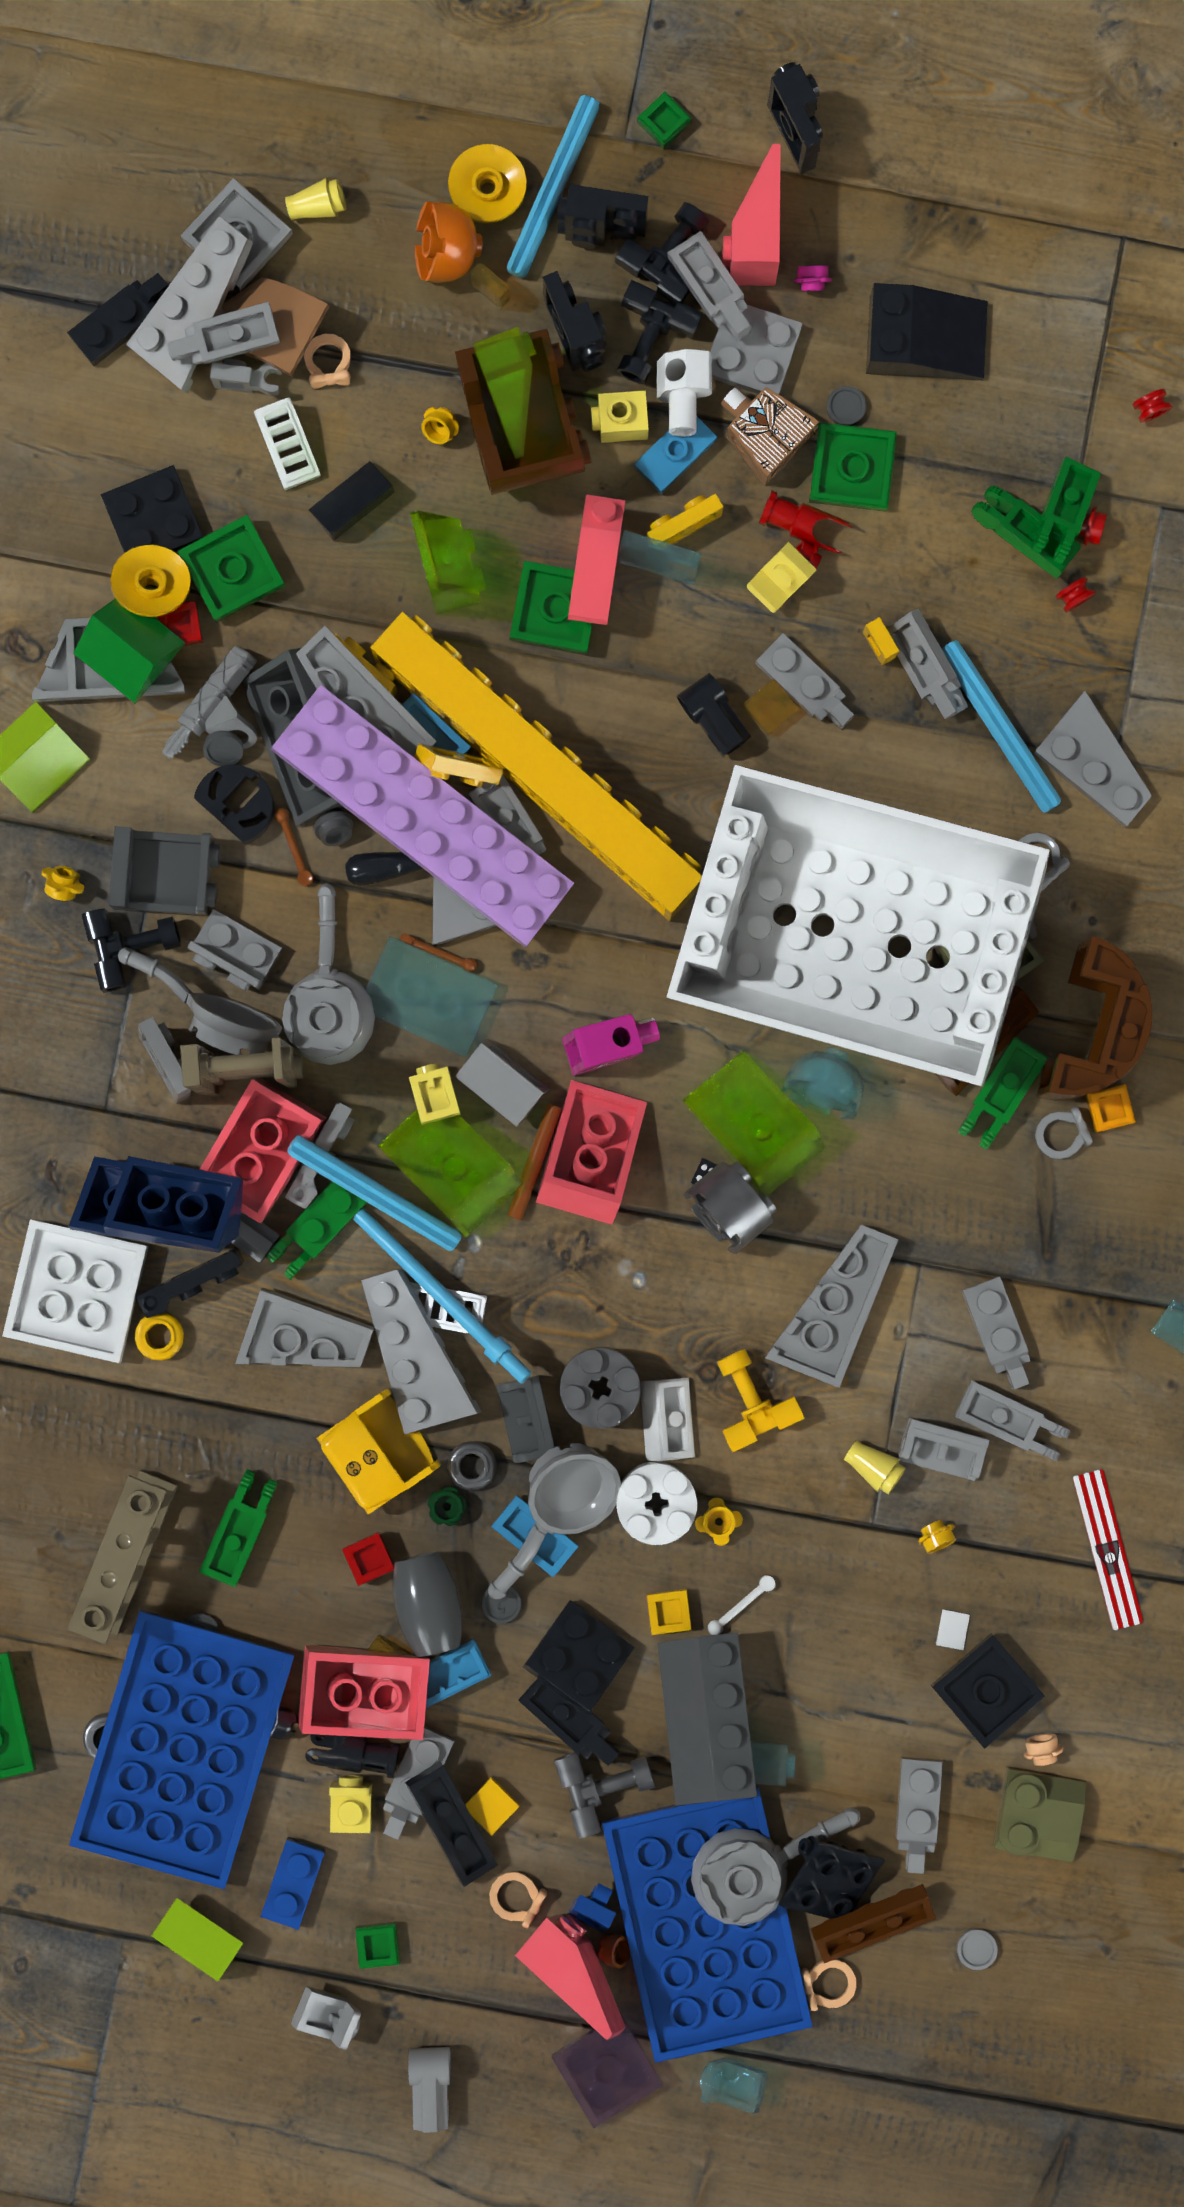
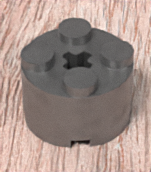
[684,1162,777,1254]
[560,1347,640,1429]

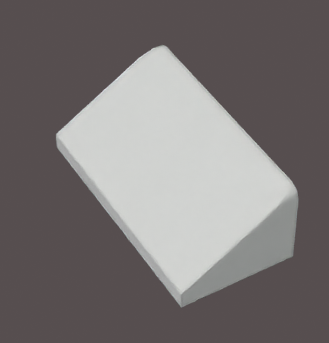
[640,1378,695,1461]

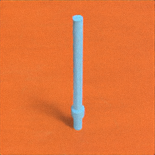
[353,1208,532,1384]

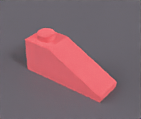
[568,495,626,625]

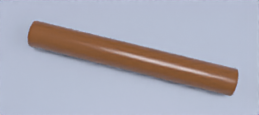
[507,1103,562,1221]

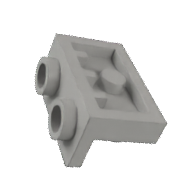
[187,909,283,992]

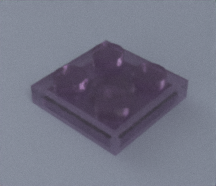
[552,2012,663,2128]

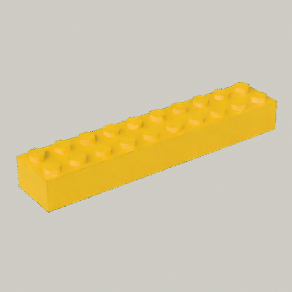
[370,612,702,922]

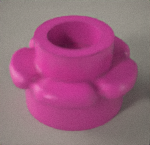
[793,266,832,291]

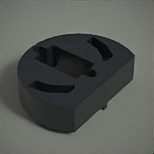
[194,765,274,844]

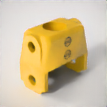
[316,1387,442,1514]

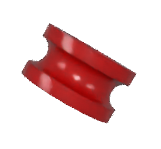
[1132,389,1173,423]
[1055,577,1096,613]

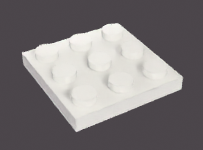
[2,1219,149,1363]

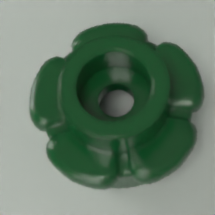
[427,1487,467,1526]

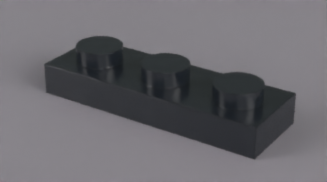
[405,1761,498,1887]

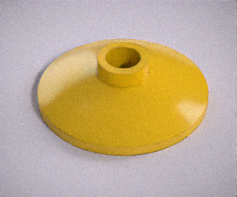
[448,144,527,223]
[110,545,191,617]

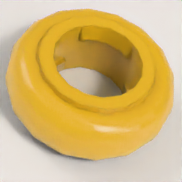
[135,1312,184,1361]

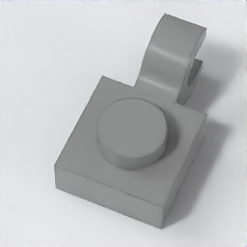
[210,359,282,396]

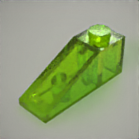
[472,326,536,459]

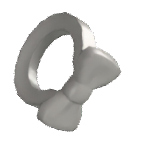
[1019,833,1070,891]
[1035,1106,1093,1159]

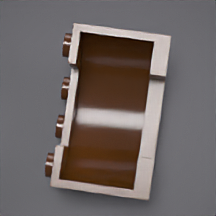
[455,329,592,495]
[1036,936,1152,1100]

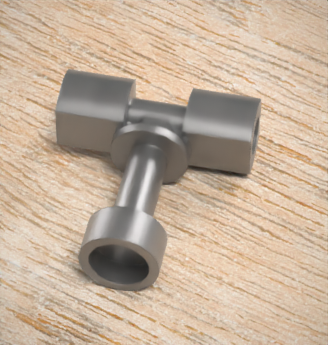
[554,1752,655,1839]

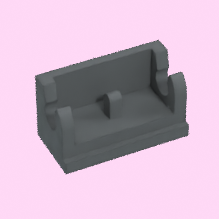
[496,1375,555,1463]

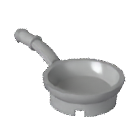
[282,883,375,1065]
[118,947,282,1055]
[488,1443,621,1599]
[691,1808,861,1926]

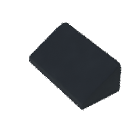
[309,461,395,541]

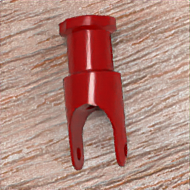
[758,490,853,554]

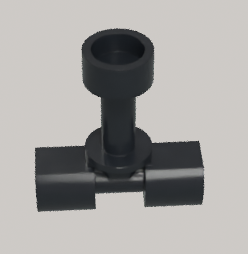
[615,202,709,305]
[617,280,703,384]
[81,908,182,993]

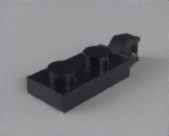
[67,273,168,366]
[136,1248,244,1318]
[518,1678,619,1766]

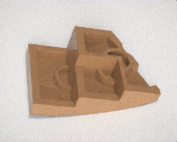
[221,277,329,377]

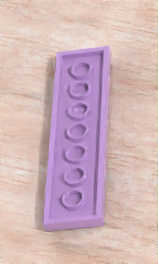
[271,685,574,947]

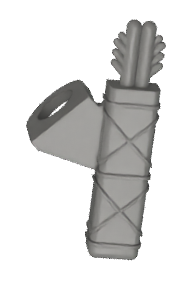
[162,646,257,759]

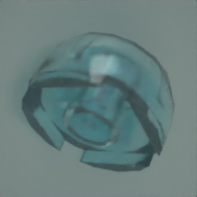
[781,1047,864,1120]

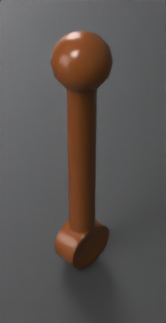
[274,808,314,887]
[399,933,478,973]

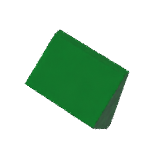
[73,599,186,704]

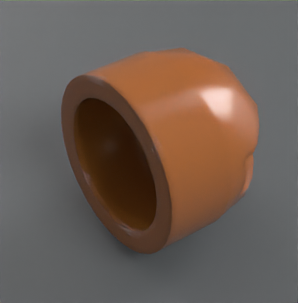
[597,1934,631,1969]

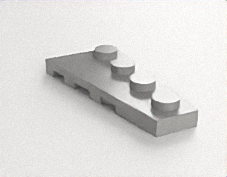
[126,216,253,394]
[296,626,437,757]
[764,1225,898,1388]
[361,1269,482,1434]

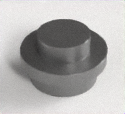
[313,810,353,846]

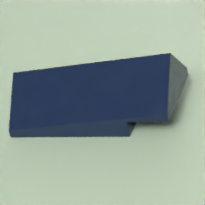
[69,1156,243,1253]

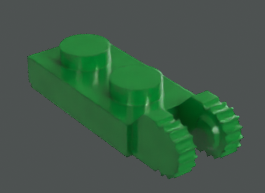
[1031,456,1101,565]
[971,485,1081,579]
[957,1036,1048,1150]
[266,1181,368,1280]
[199,1469,278,1588]

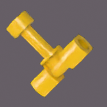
[717,1348,805,1453]

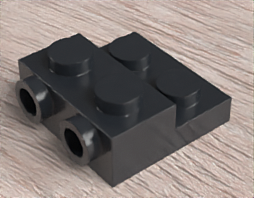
[767,62,823,174]
[557,184,649,249]
[543,271,607,372]

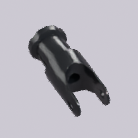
[305,1734,400,1779]

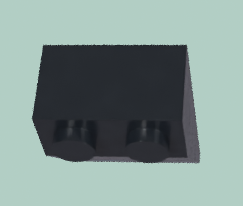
[866,283,988,381]

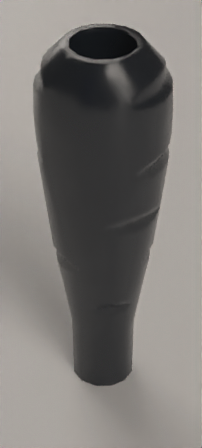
[345,852,423,886]

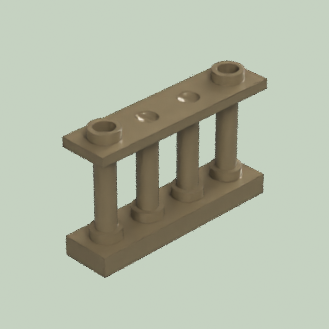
[180,1038,304,1096]
[67,1470,179,1644]

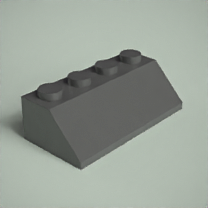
[242,648,346,826]
[658,1632,757,1806]

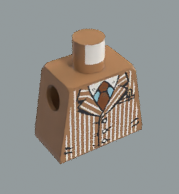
[721,386,819,486]

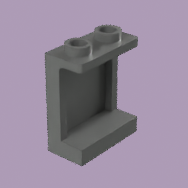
[109,826,221,916]

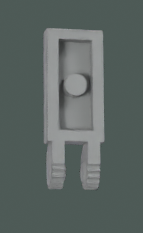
[954,1380,1070,1462]

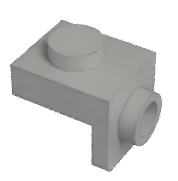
[291,1986,361,2050]

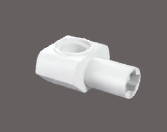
[657,349,712,437]

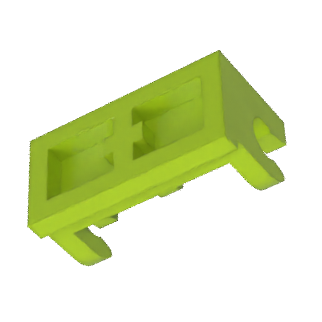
[151,1898,243,1981]

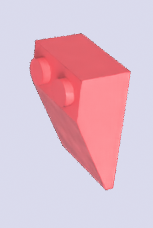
[721,144,781,286]
[199,1078,328,1224]
[536,1080,647,1225]
[298,1645,430,1740]
[515,1914,626,2040]

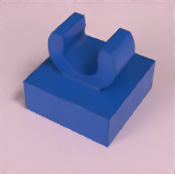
[567,1883,616,1933]

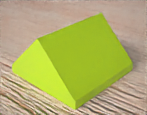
[0,702,90,813]

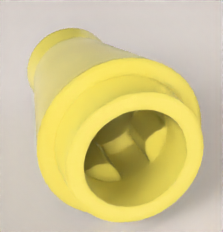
[285,178,346,220]
[844,1440,906,1495]

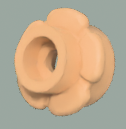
[1024,1733,1063,1766]

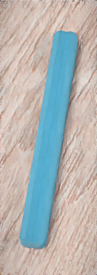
[507,95,599,279]
[942,640,1061,813]
[287,1135,461,1251]

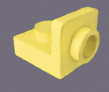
[747,542,817,613]
[409,1063,461,1125]
[329,1775,372,1833]

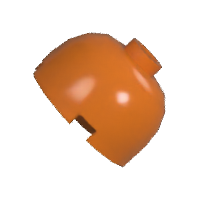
[415,201,483,283]

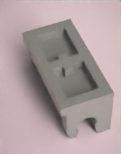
[455,1039,549,1127]
[897,1417,990,1481]

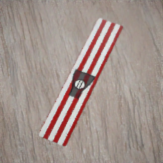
[1073,1469,1143,1630]

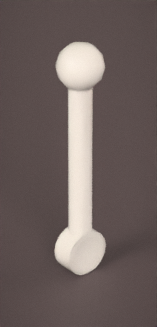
[708,1575,775,1635]

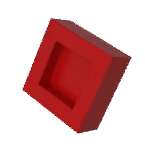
[158,601,203,646]
[342,1532,394,1586]

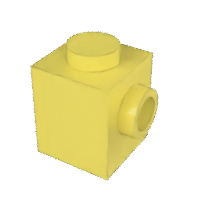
[591,391,649,443]

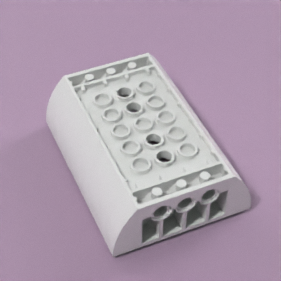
[667,765,1050,1087]

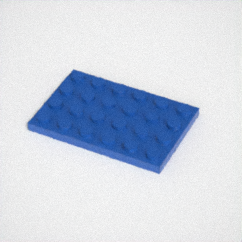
[69,1609,295,1889]
[602,1786,813,2063]

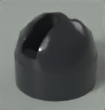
[269,1706,299,1740]

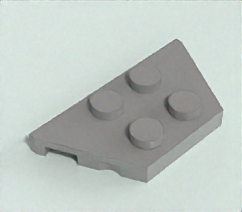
[32,618,186,702]

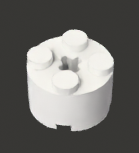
[616,1461,697,1545]

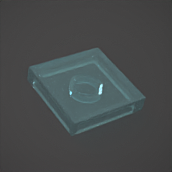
[619,530,701,585]

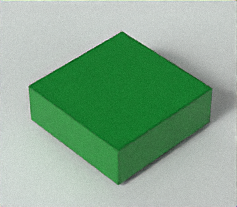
[637,91,692,150]
[355,1921,400,1969]

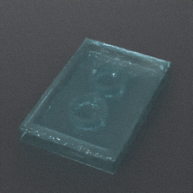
[365,936,498,1058]

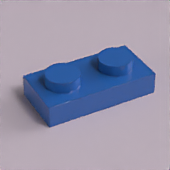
[260,1837,326,1930]

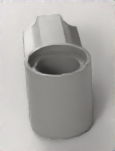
[408,2047,451,2133]

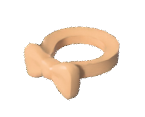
[304,333,351,389]
[489,1871,548,1928]
[800,1959,856,2011]

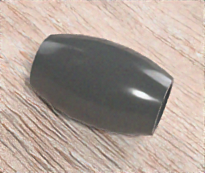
[393,1551,462,1657]

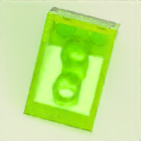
[410,510,487,615]
[682,1051,826,1196]
[378,1109,523,1238]

